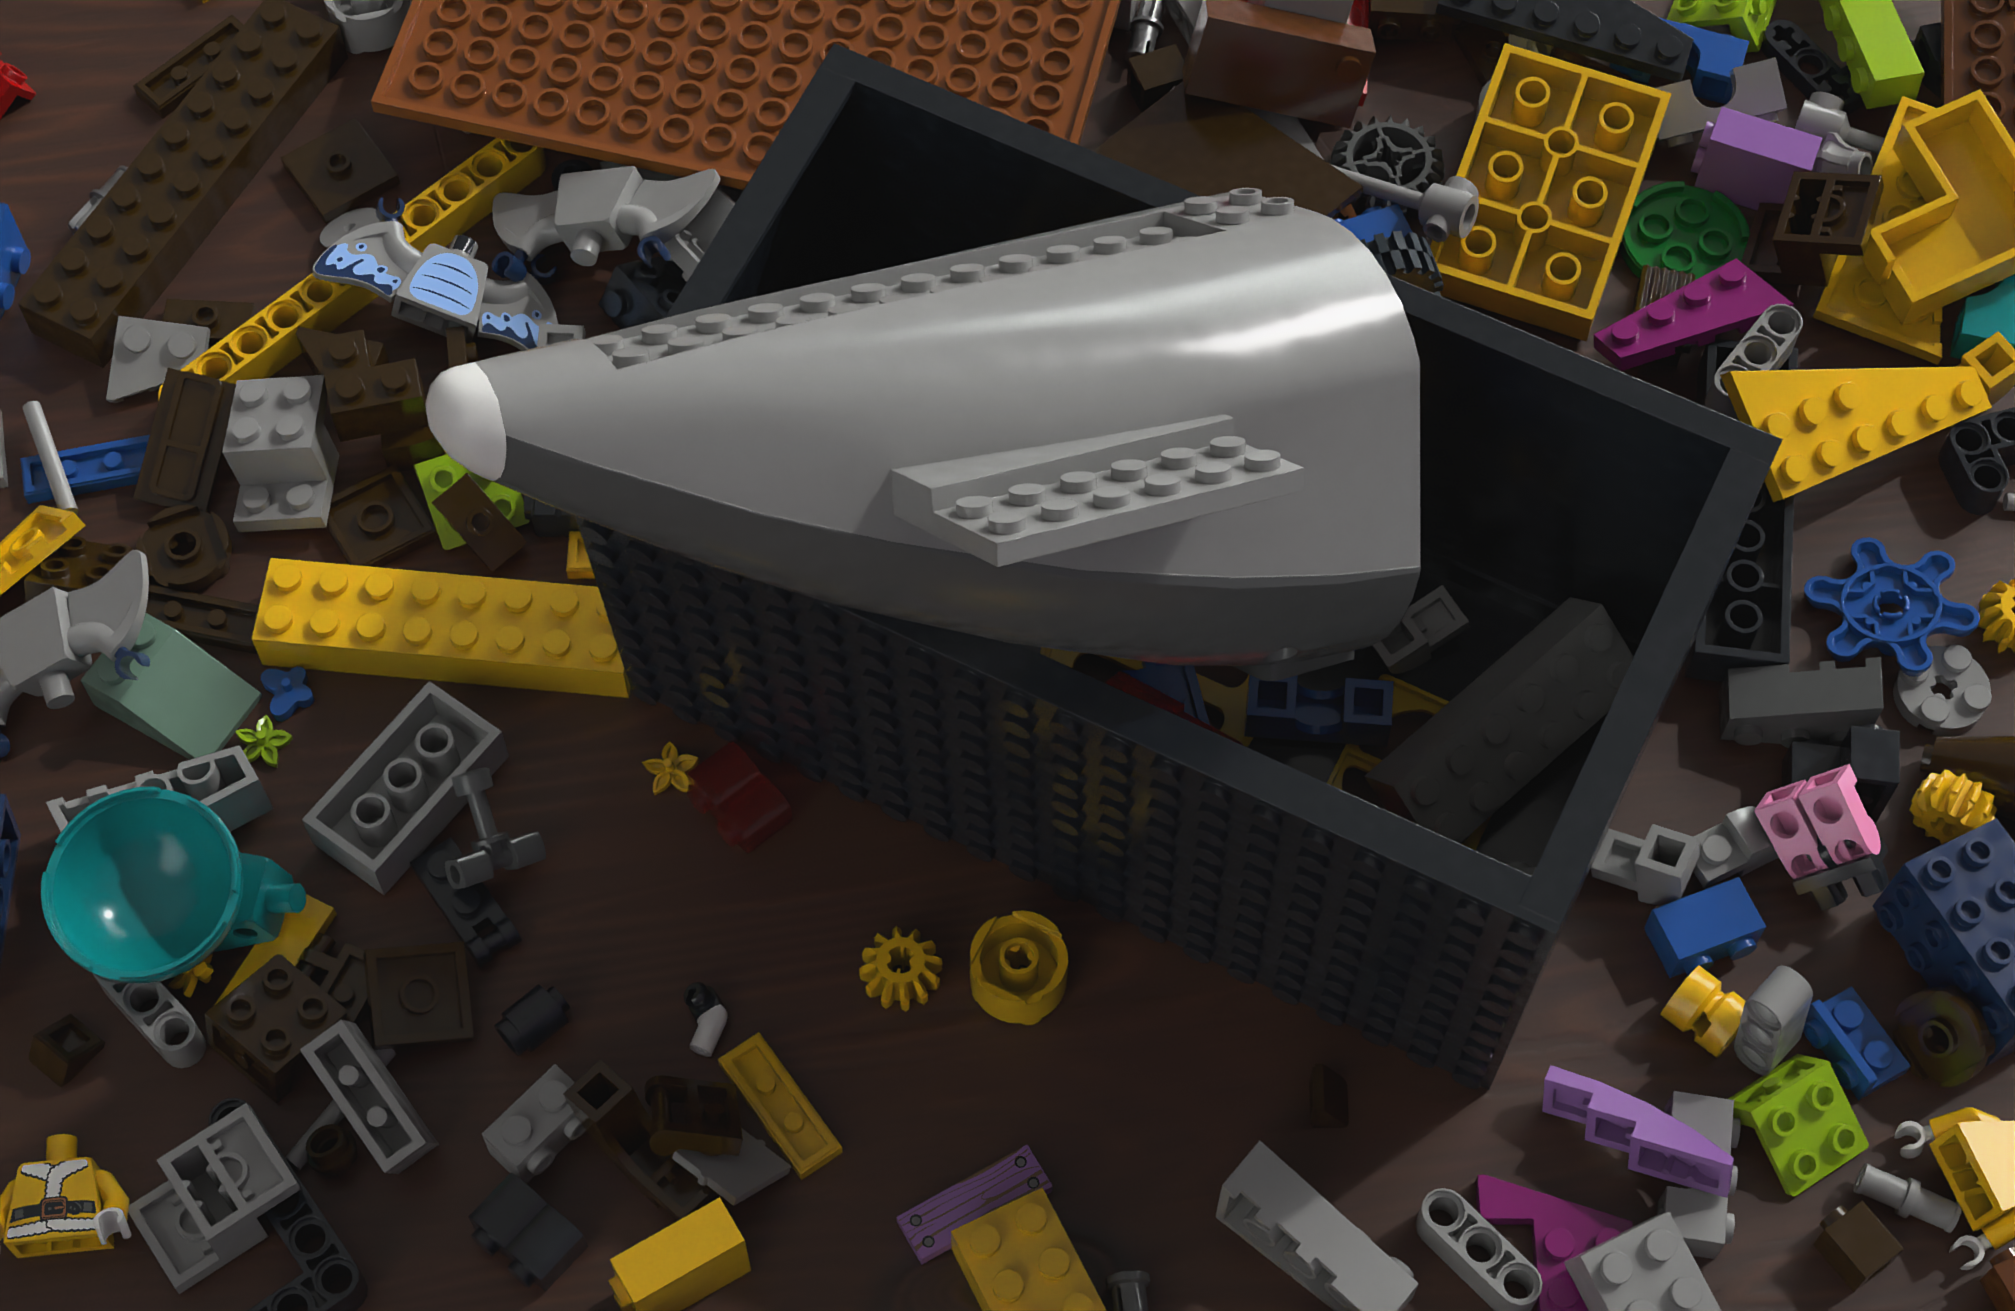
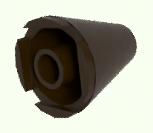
[1920,736,2015,822]

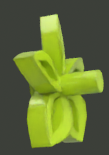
[235,714,293,768]

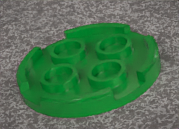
[1619,181,1750,280]

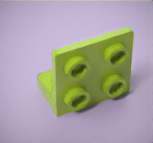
[1667,0,1777,53]
[413,454,530,550]
[1728,1054,1869,1196]

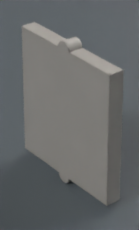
[672,1128,791,1206]

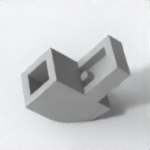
[1591,824,1700,905]

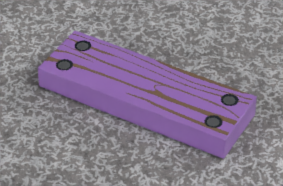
[896,1145,1053,1265]

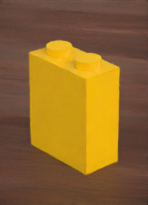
[608,1197,751,1311]

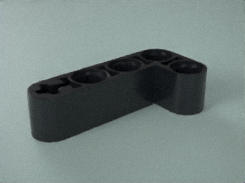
[1938,407,2015,515]

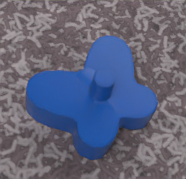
[261,666,315,722]

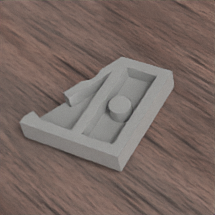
[106,316,211,403]

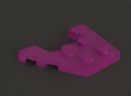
[1475,1175,1633,1311]

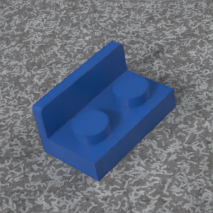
[1803,986,1911,1101]

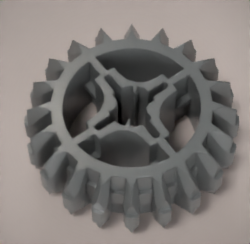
[1329,114,1445,219]

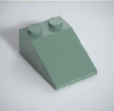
[80,613,262,760]

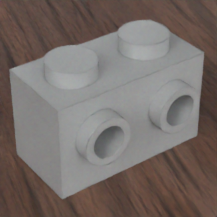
[482,1064,586,1184]

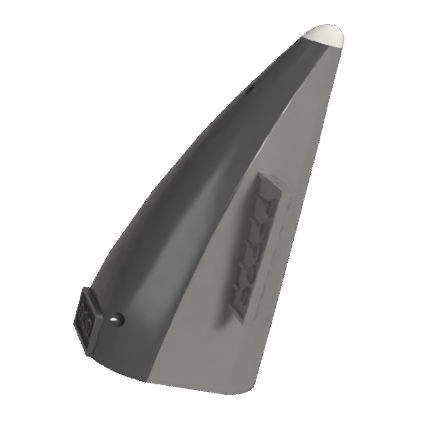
[425,188,1421,681]

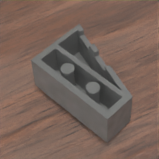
[1719,657,1884,748]

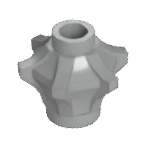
[1811,132,1873,175]

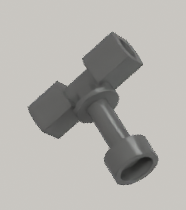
[445,767,546,889]

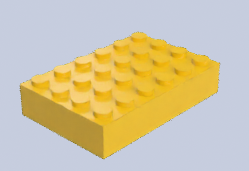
[1430,43,1672,341]

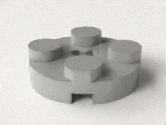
[1893,645,1992,736]

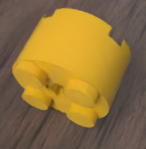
[970,910,1068,1026]

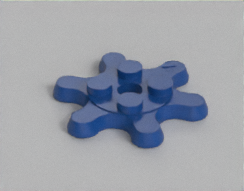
[1804,537,1980,677]

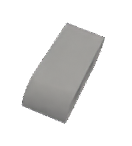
[1705,304,1803,420]
[1734,965,1813,1076]
[93,973,206,1068]
[1415,1188,1543,1311]

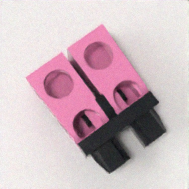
[1754,764,1889,911]

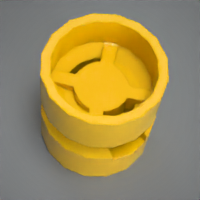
[1660,966,1746,1058]

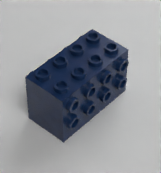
[1872,818,2015,1066]

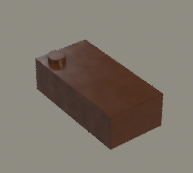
[1182,0,1376,128]

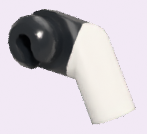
[683,982,728,1057]

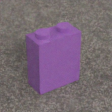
[1691,107,1822,210]

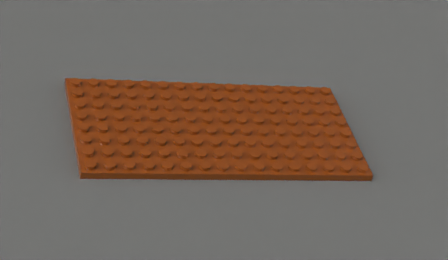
[371,0,1121,190]

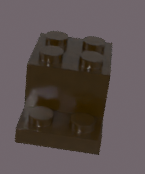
[1741,171,1884,287]

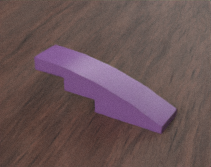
[1542,1065,1734,1198]

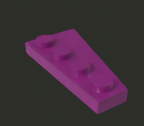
[1593,259,1794,371]

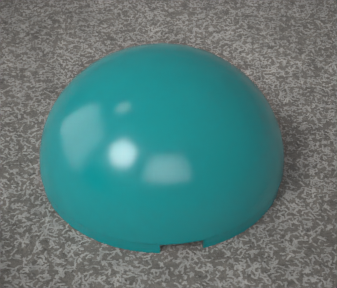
[41,787,244,983]

